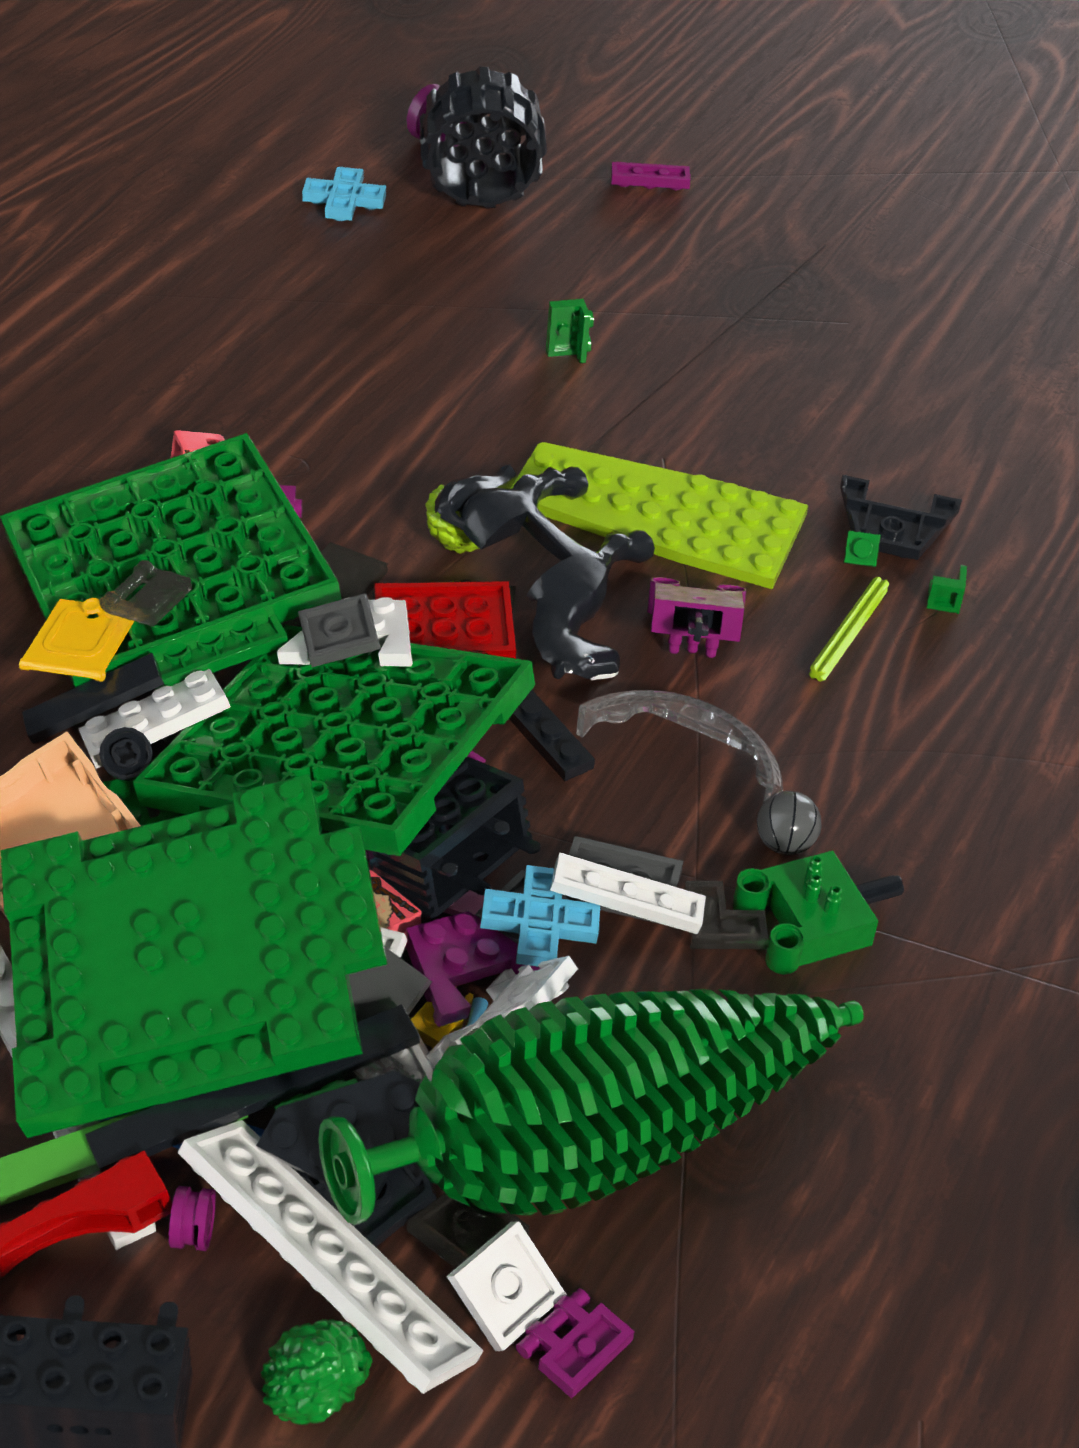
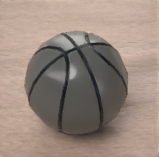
[757,791,822,855]

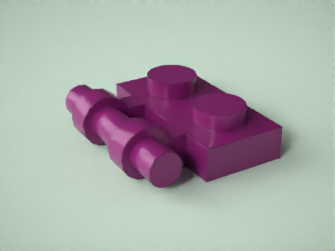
[516,1288,635,1399]

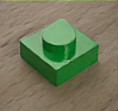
[843,531,881,567]

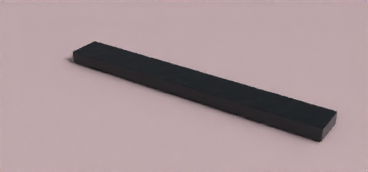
[85,1004,420,1173]

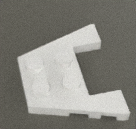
[277,597,413,667]
[427,956,578,1068]

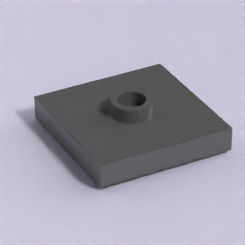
[298,594,381,667]

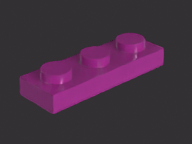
[611,162,691,190]

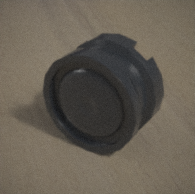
[99,727,153,781]

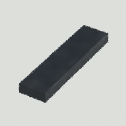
[22,653,164,744]

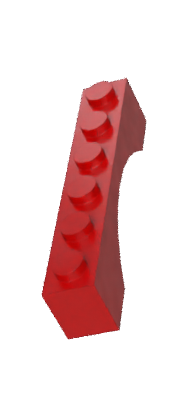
[0,1150,172,1279]

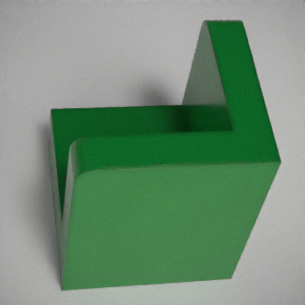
[927,565,967,614]

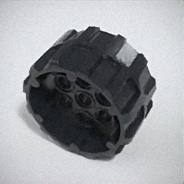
[420,66,547,209]

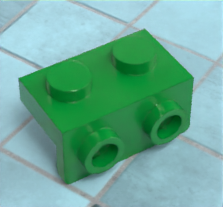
[546,299,594,363]

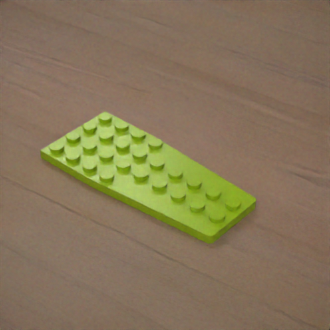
[510,442,808,589]

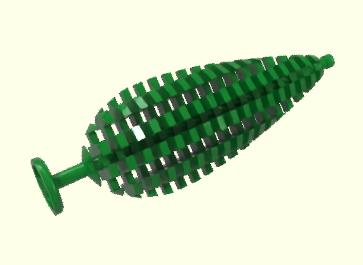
[318,989,864,1225]

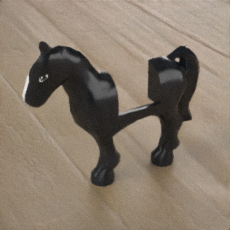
[435,464,655,680]

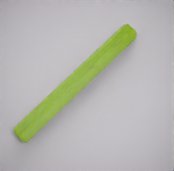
[809,577,889,682]

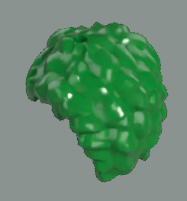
[260,1319,372,1425]

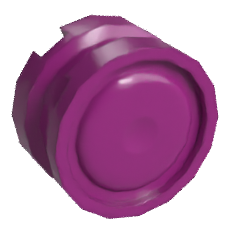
[169,1186,216,1251]

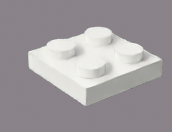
[447,1221,567,1351]

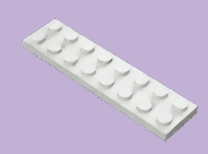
[178,1120,484,1394]

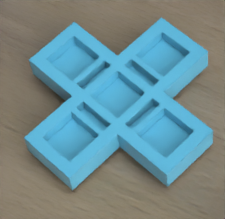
[302,167,386,221]
[480,865,600,967]

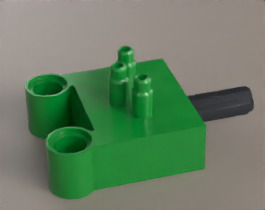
[732,850,904,975]

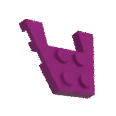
[405,911,540,1027]

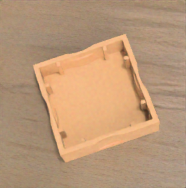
[0,731,141,918]

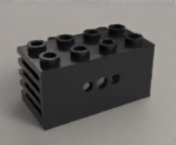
[367,756,541,921]
[0,1295,193,1448]

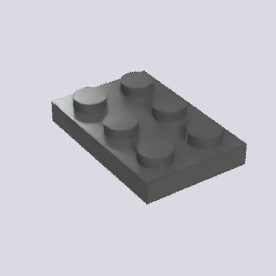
[562,836,684,925]

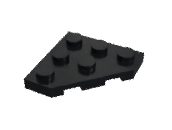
[256,1070,421,1202]

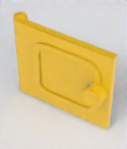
[19,598,139,682]

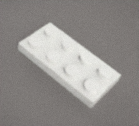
[78,669,231,769]

